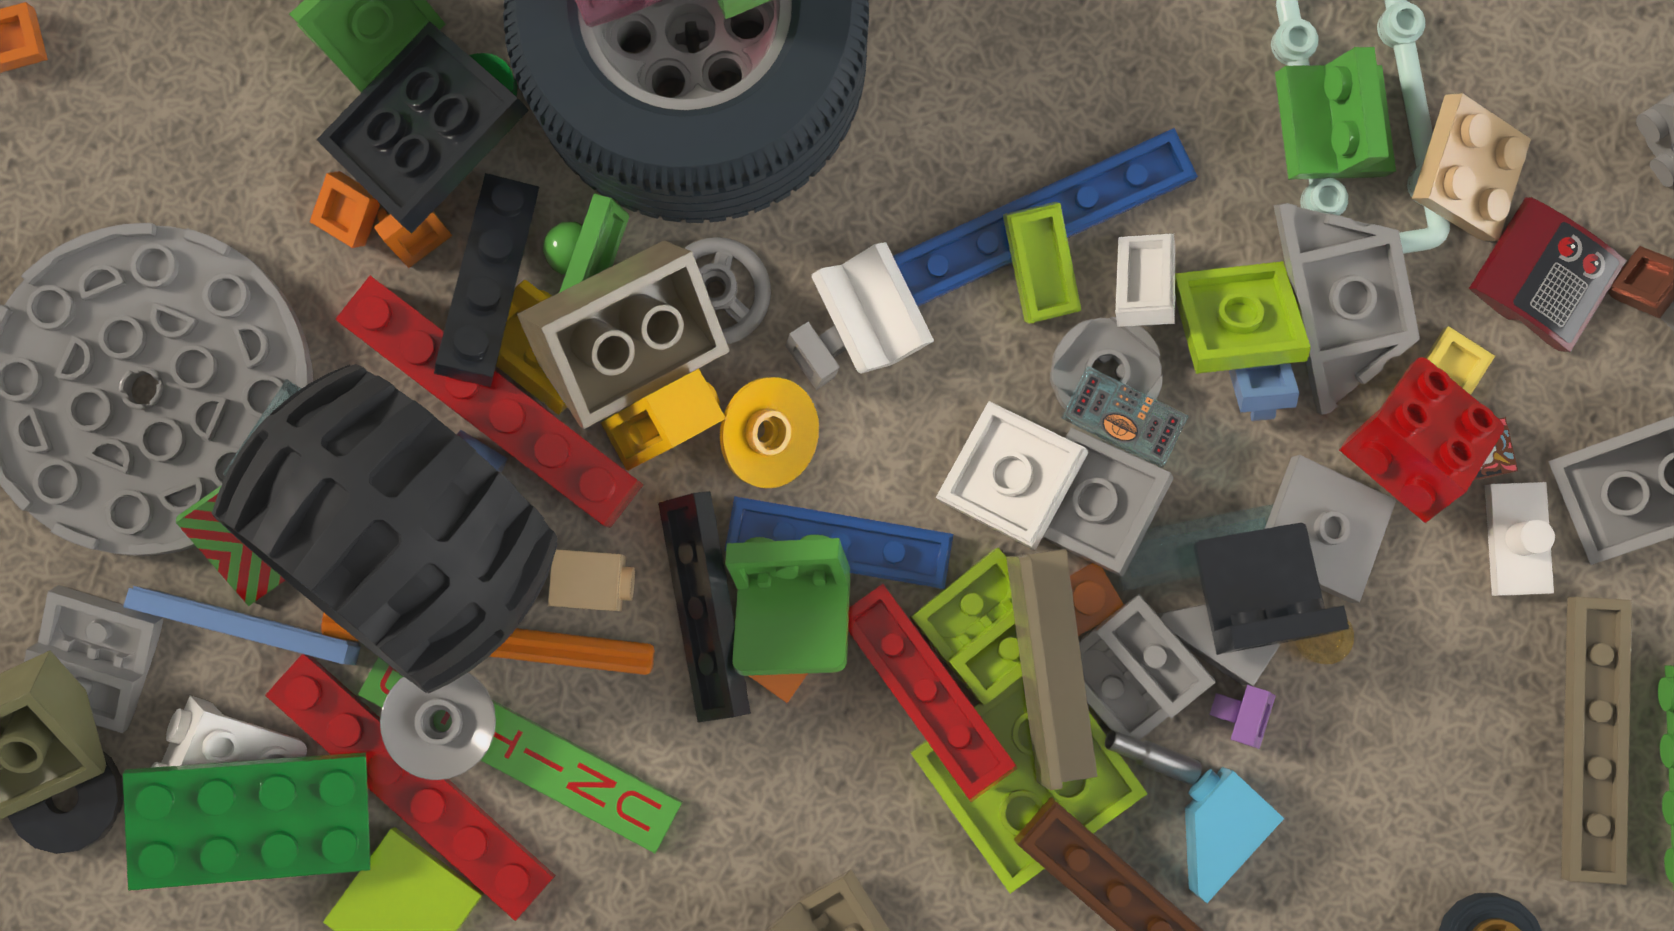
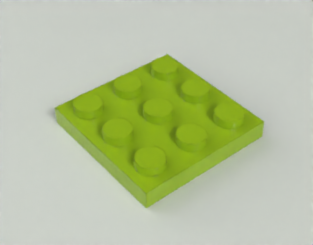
[910,677,1148,894]

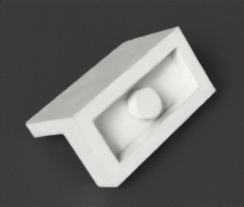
[812,242,934,374]

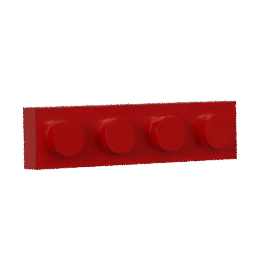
[848,584,1017,802]

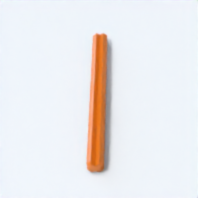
[321,613,655,675]

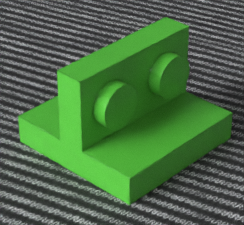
[289,0,446,92]
[1275,47,1396,180]

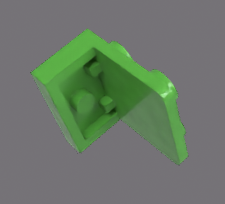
[725,535,851,676]

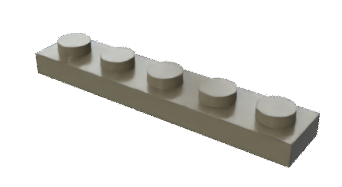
[1561,597,1632,885]

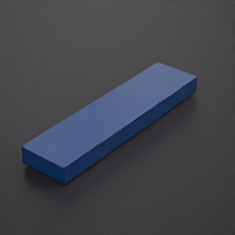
[725,496,954,589]

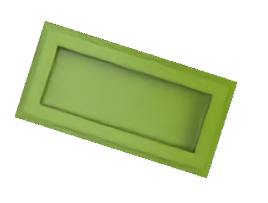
[1003,202,1082,324]

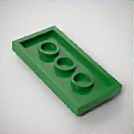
[123,752,371,891]

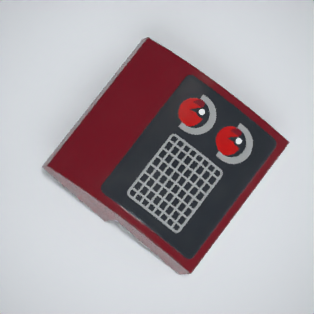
[1469,197,1627,352]

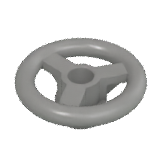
[685,237,771,344]

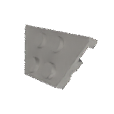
[1273,203,1420,415]

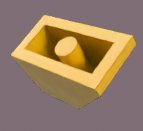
[601,369,726,471]

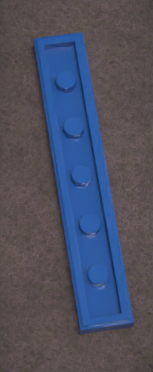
[893,128,1198,307]

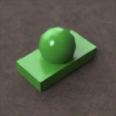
[543,193,630,293]

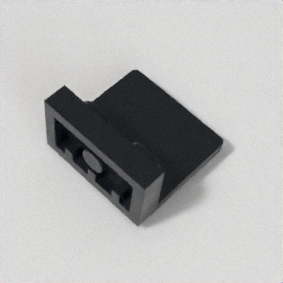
[1194,523,1349,655]

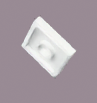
[936,401,1089,551]

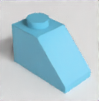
[1185,767,1284,903]

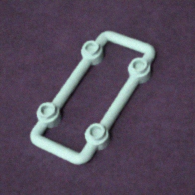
[1271,0,1450,254]

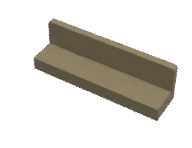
[1006,549,1098,790]

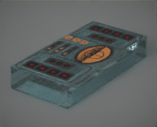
[1061,366,1189,468]

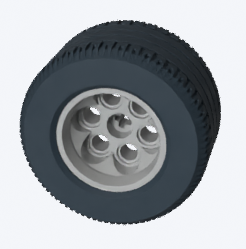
[503,0,869,223]

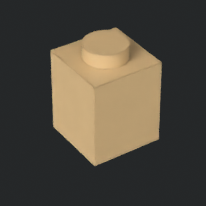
[548,549,635,612]

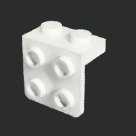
[151,695,307,768]

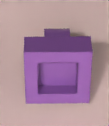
[1210,685,1276,749]

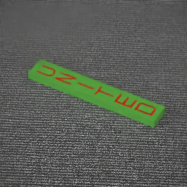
[358,657,683,854]

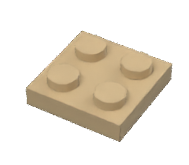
[1412,93,1531,241]

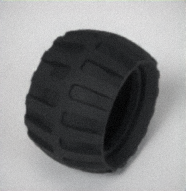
[212,364,558,694]

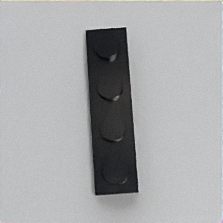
[434,173,540,387]
[658,491,751,723]

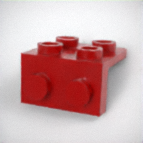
[1339,357,1504,523]

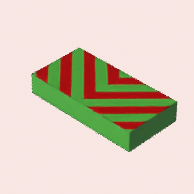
[176,486,285,606]

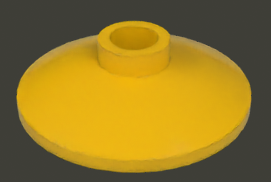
[720,377,819,488]

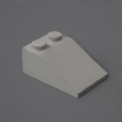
[1548,416,1674,565]

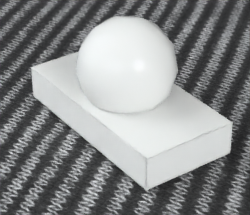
[1115,234,1176,327]

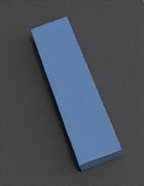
[123,586,361,665]

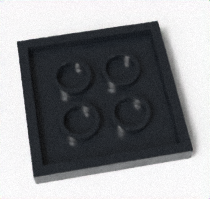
[316,21,529,233]

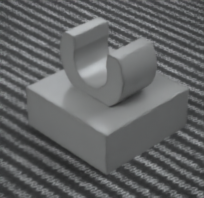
[785,322,847,390]

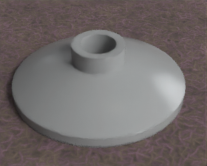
[380,672,496,780]

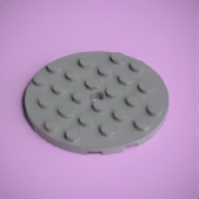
[0,223,313,556]

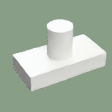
[1485,482,1555,596]

